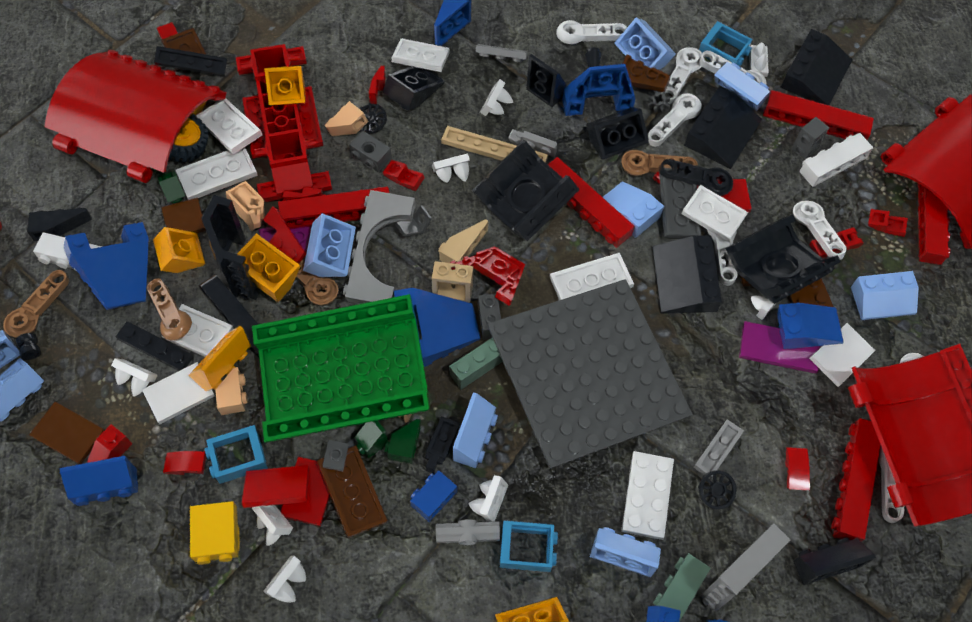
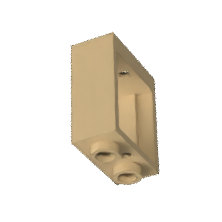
[432,261,473,303]

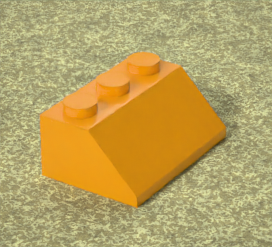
[237,233,300,302]
[188,326,251,391]
[495,597,569,622]

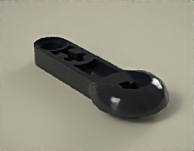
[659,159,733,196]

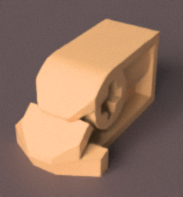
[226,181,265,231]

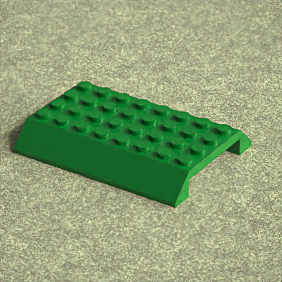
[252,294,430,443]

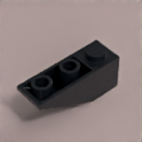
[27,207,92,241]

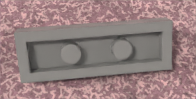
[476,44,528,62]
[693,419,744,479]

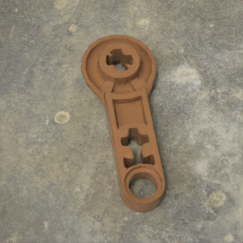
[621,150,698,176]
[295,260,338,306]
[3,270,69,338]
[147,279,192,341]

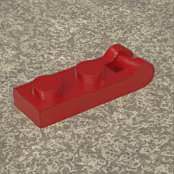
[809,227,864,258]

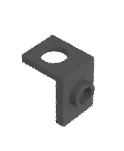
[395,205,432,237]
[323,440,349,471]

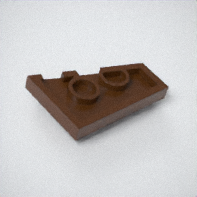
[622,54,670,92]

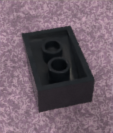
[526,54,567,108]
[383,66,445,111]

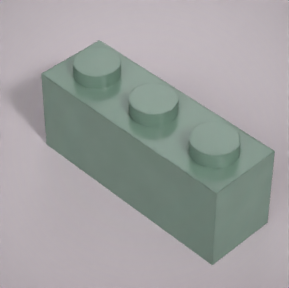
[449,338,503,390]
[653,553,711,622]

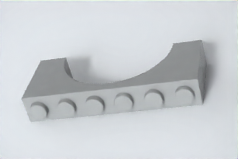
[343,190,416,304]

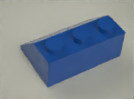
[60,456,138,506]

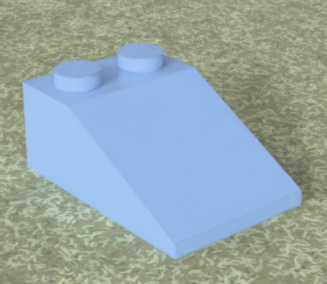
[603,181,664,238]

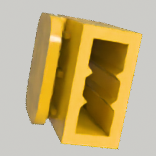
[190,501,240,565]

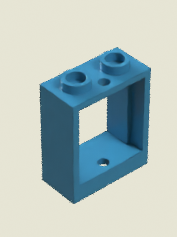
[699,21,753,67]
[205,425,268,484]
[500,521,558,572]

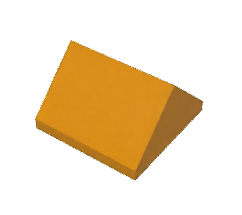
[264,66,305,105]

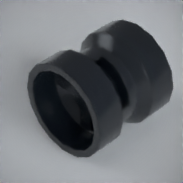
[16,333,41,360]

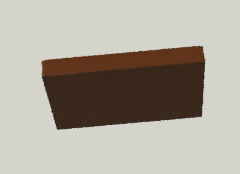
[29,402,105,464]

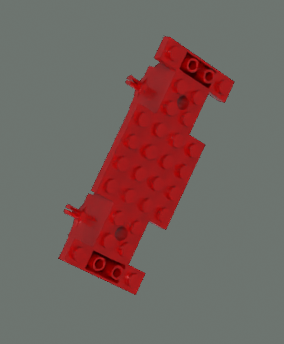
[236,44,332,202]

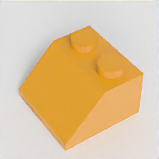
[153,227,205,273]

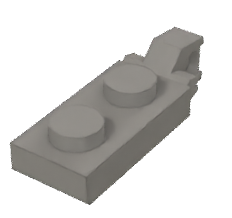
[508,129,557,157]

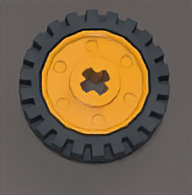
[169,114,208,162]

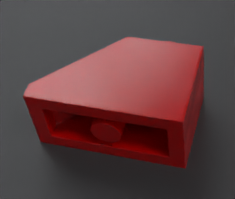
[87,424,132,463]

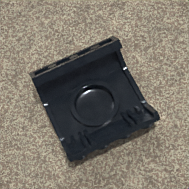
[472,140,580,241]
[201,195,259,300]
[725,214,841,304]

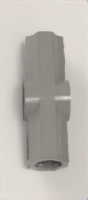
[436,520,500,545]

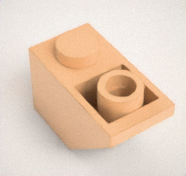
[325,101,368,136]
[215,367,248,415]

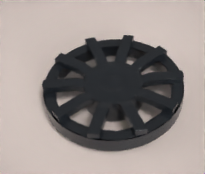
[359,103,387,134]
[698,470,737,510]

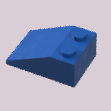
[434,0,471,46]
[777,303,844,349]

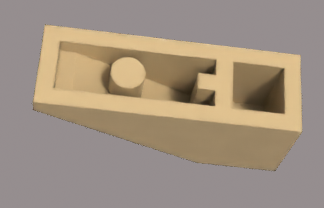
[438,219,489,263]

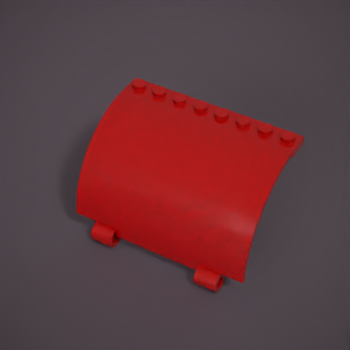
[45,50,226,183]
[881,95,972,249]
[848,344,972,527]

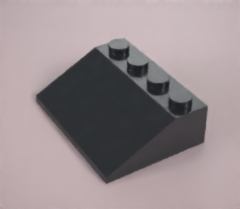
[781,29,853,105]
[684,86,762,169]
[652,235,722,314]

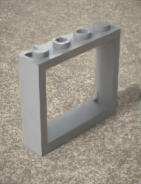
[700,523,791,612]

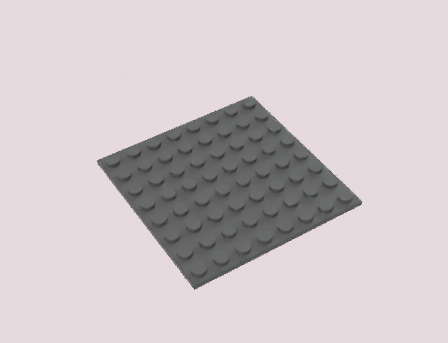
[487,279,693,469]

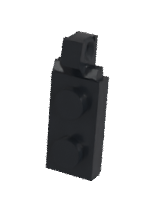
[425,416,460,474]

